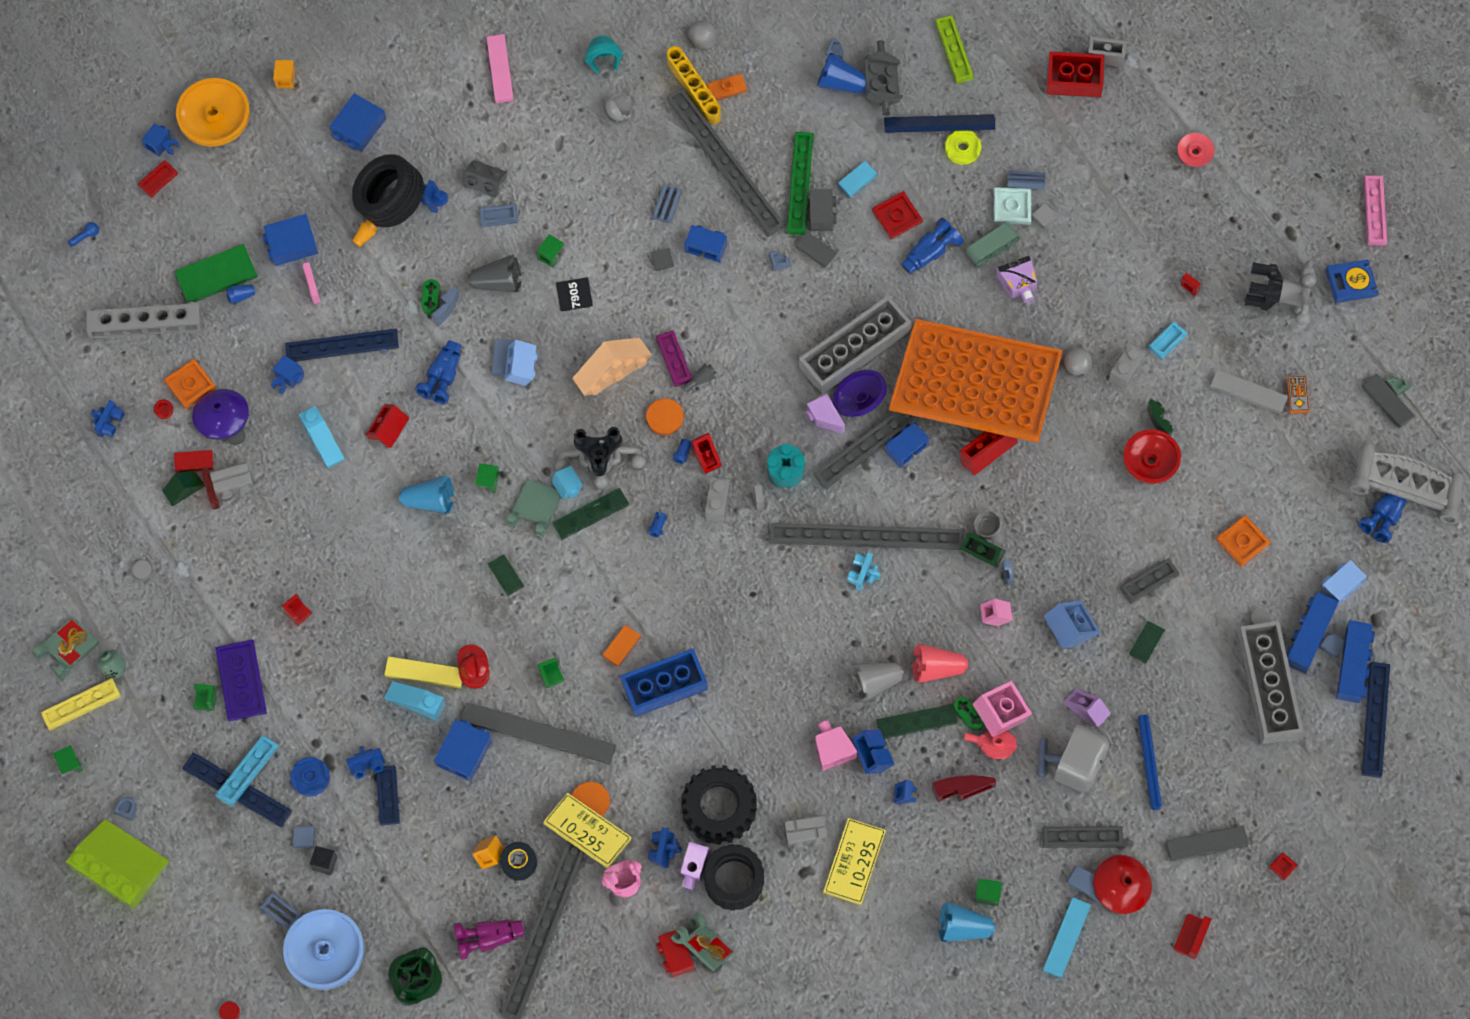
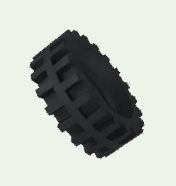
[681,765,757,845]

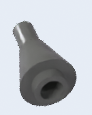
[684,363,716,391]

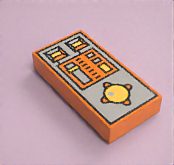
[1286,376,1310,414]

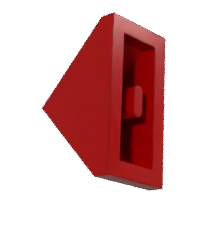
[691,433,722,474]

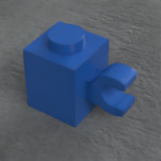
[142,123,180,157]
[271,355,304,394]

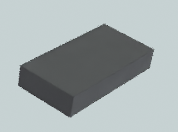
[796,232,836,268]

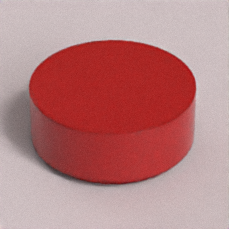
[154,399,174,419]
[219,1001,240,1019]

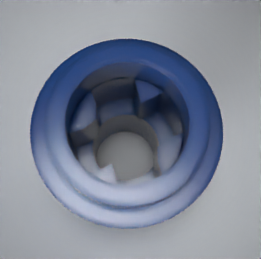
[226,284,255,304]

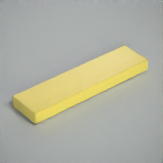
[384,656,463,689]
[41,678,121,731]

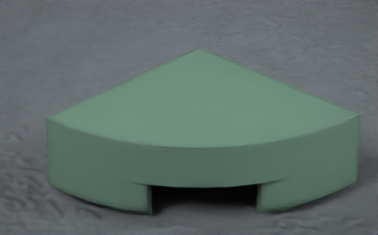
[1385,377,1412,396]

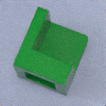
[537,234,564,268]
[475,463,500,494]
[537,658,564,689]
[194,684,217,711]
[53,745,83,774]
[975,879,1002,906]

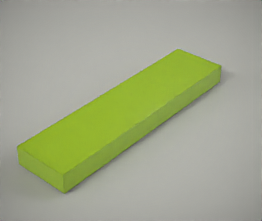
[935,15,974,84]

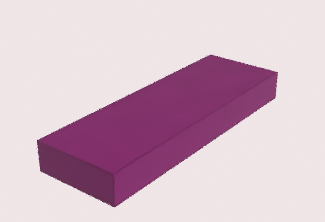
[656,330,692,387]

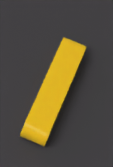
[667,46,721,125]

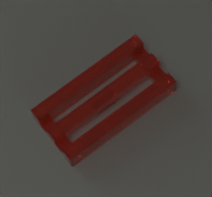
[201,467,220,510]

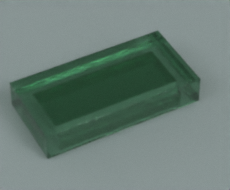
[488,554,524,597]
[1129,621,1165,664]

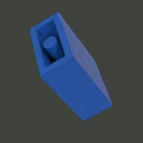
[329,93,386,152]
[262,214,319,266]
[434,719,492,782]

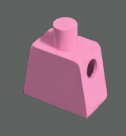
[815,721,857,771]

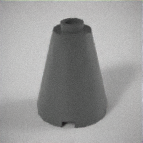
[468,255,522,292]

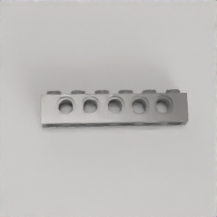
[86,302,202,339]

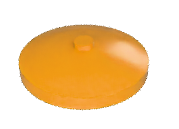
[176,78,250,147]

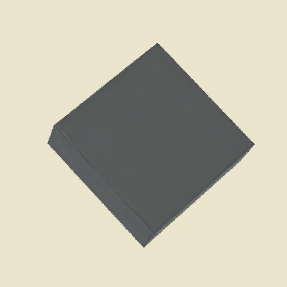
[651,248,674,271]

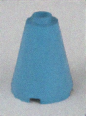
[399,475,454,514]
[938,902,995,942]

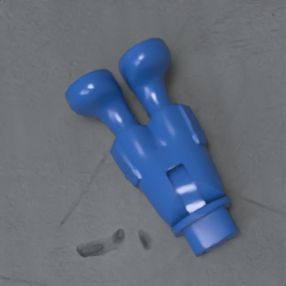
[901,218,964,274]
[415,340,462,404]
[1359,480,1407,543]

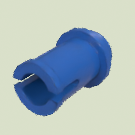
[673,439,692,464]
[648,512,667,538]

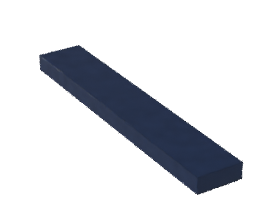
[884,114,995,133]
[285,328,399,362]
[1361,662,1390,778]
[182,752,292,828]

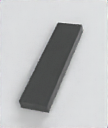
[1166,825,1249,862]
[1042,826,1123,848]

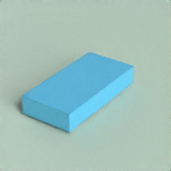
[838,161,878,198]
[1148,321,1188,360]

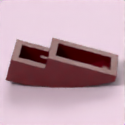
[932,775,996,802]

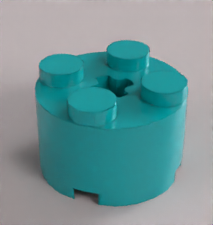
[767,443,805,488]

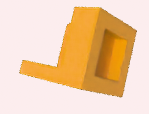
[273,60,296,88]
[472,835,504,869]

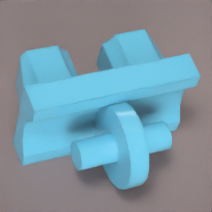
[847,552,881,591]

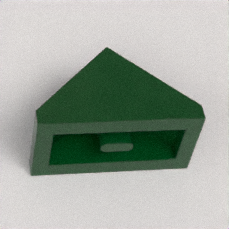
[162,470,205,507]

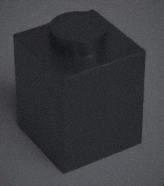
[309,846,337,875]

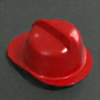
[457,644,490,689]

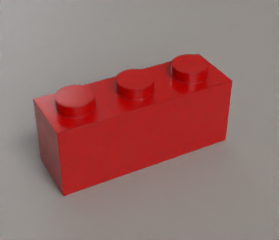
[959,431,1018,476]

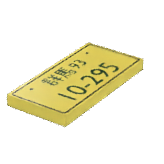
[544,793,632,869]
[823,818,886,905]

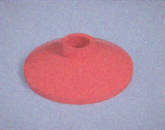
[1177,133,1215,167]

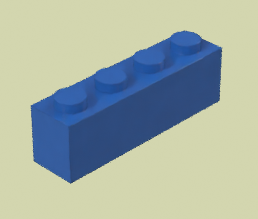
[1286,592,1339,674]
[1336,620,1375,703]

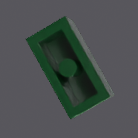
[960,532,1006,568]

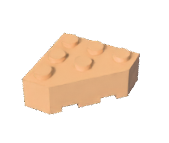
[572,337,652,396]

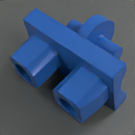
[421,180,449,213]
[90,400,125,438]
[346,746,385,779]
[648,828,682,868]

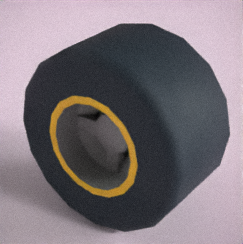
[500,842,537,880]

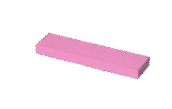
[487,34,514,103]
[1364,175,1387,245]

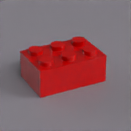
[1046,51,1104,98]

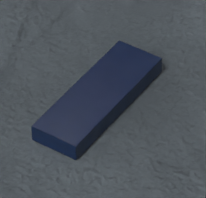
[376,765,400,826]

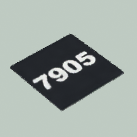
[556,277,593,312]

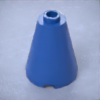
[817,52,866,94]

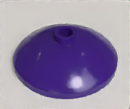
[833,370,887,417]
[192,389,249,440]

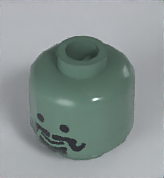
[97,650,126,679]

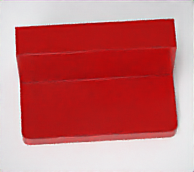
[365,404,409,448]
[1173,914,1212,959]

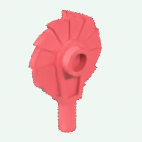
[964,731,1017,760]

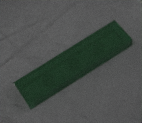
[552,488,629,540]
[876,704,957,739]

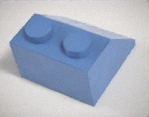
[1044,601,1100,649]

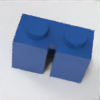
[684,225,727,263]
[885,422,929,468]
[852,729,894,774]

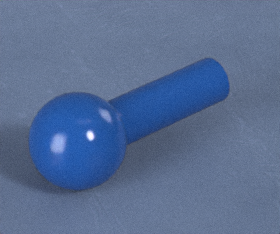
[68,222,99,247]

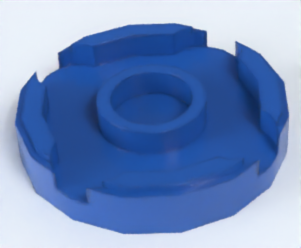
[290,757,330,797]

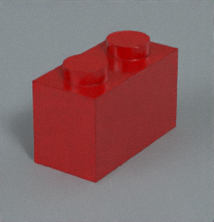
[656,930,695,978]

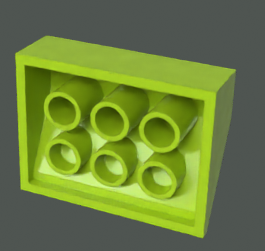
[66,819,169,910]

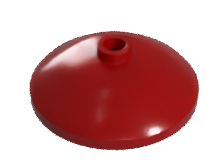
[1123,429,1181,484]
[1093,855,1152,914]

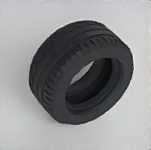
[352,154,424,228]

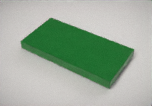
[174,244,258,302]

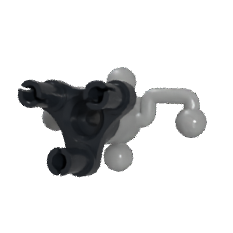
[1245,260,1317,326]
[555,427,646,489]

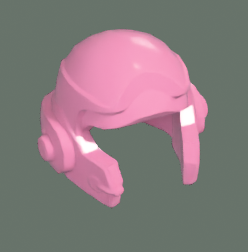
[601,860,642,898]

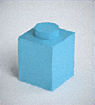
[552,466,582,500]

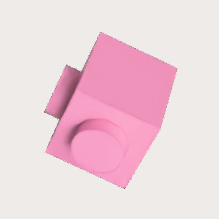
[980,599,1013,626]

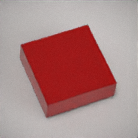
[1181,273,1201,296]
[1269,852,1298,880]

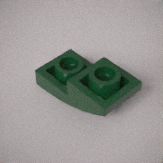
[1147,398,1173,436]

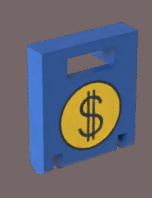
[1325,260,1379,303]

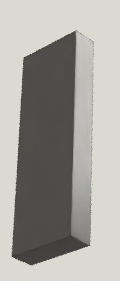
[1362,374,1415,428]
[1120,558,1180,604]

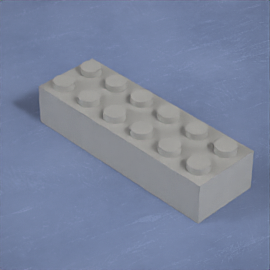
[799,295,912,395]
[1238,621,1304,745]

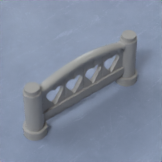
[1350,443,1464,524]

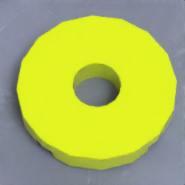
[945,130,982,165]

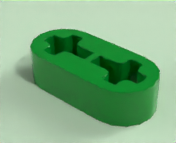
[421,279,440,315]
[954,697,984,731]

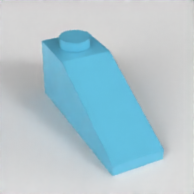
[299,406,345,468]
[384,681,445,721]

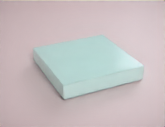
[994,188,1031,225]

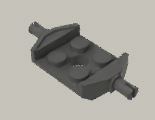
[864,40,903,116]

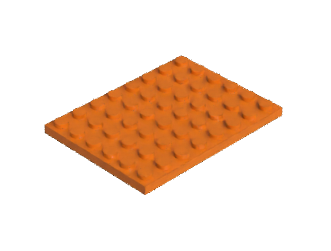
[889,319,1063,443]

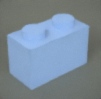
[504,340,537,386]
[1320,560,1367,607]

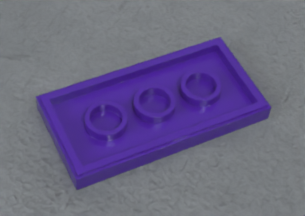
[215,639,267,722]

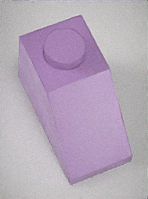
[805,394,845,434]
[1064,689,1111,727]

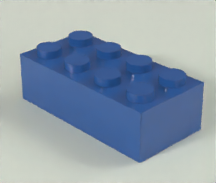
[620,648,708,717]

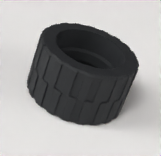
[704,844,764,910]

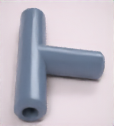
[1038,738,1062,777]

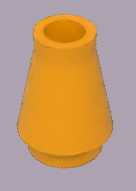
[351,219,378,247]

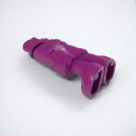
[453,919,525,960]

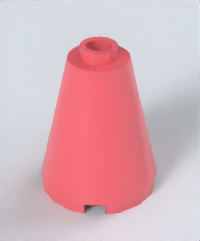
[912,644,968,683]

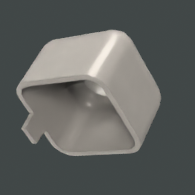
[1054,723,1110,793]

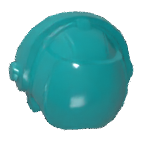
[584,35,623,74]

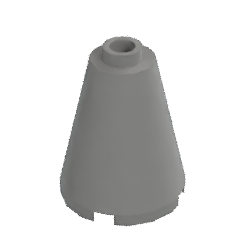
[848,662,904,703]

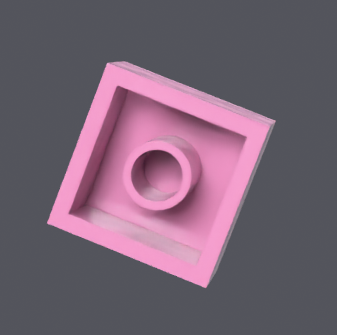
[972,681,1032,737]

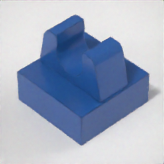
[894,780,917,805]

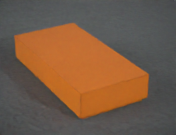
[602,625,641,667]

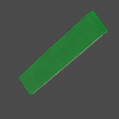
[787,132,814,235]

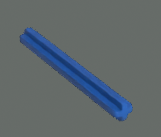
[1138,715,1162,810]

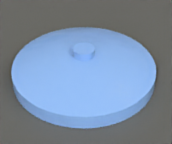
[283,909,364,990]

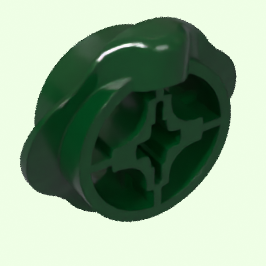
[388,947,442,1006]

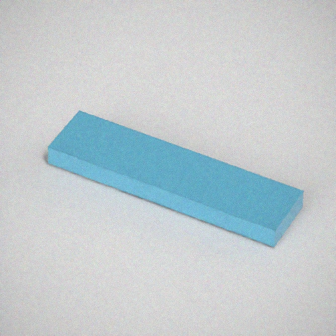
[215,735,279,807]
[1043,897,1091,979]

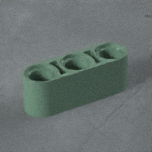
[965,222,1020,267]

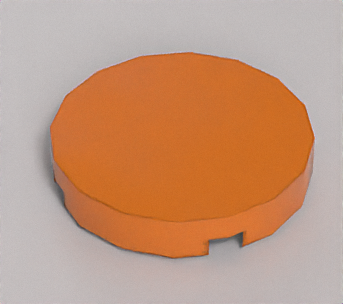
[646,399,684,435]
[572,782,610,817]

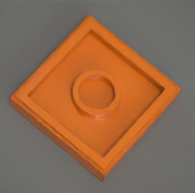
[163,358,216,409]
[1216,515,1271,567]

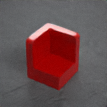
[282,594,312,626]

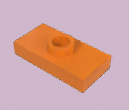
[707,73,747,100]

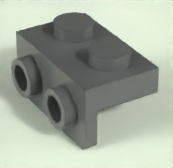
[463,160,507,197]

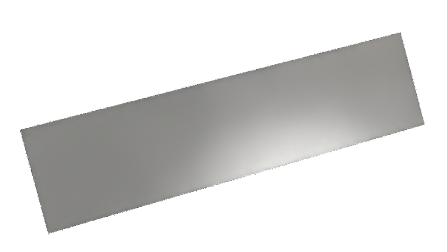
[1210,369,1288,415]

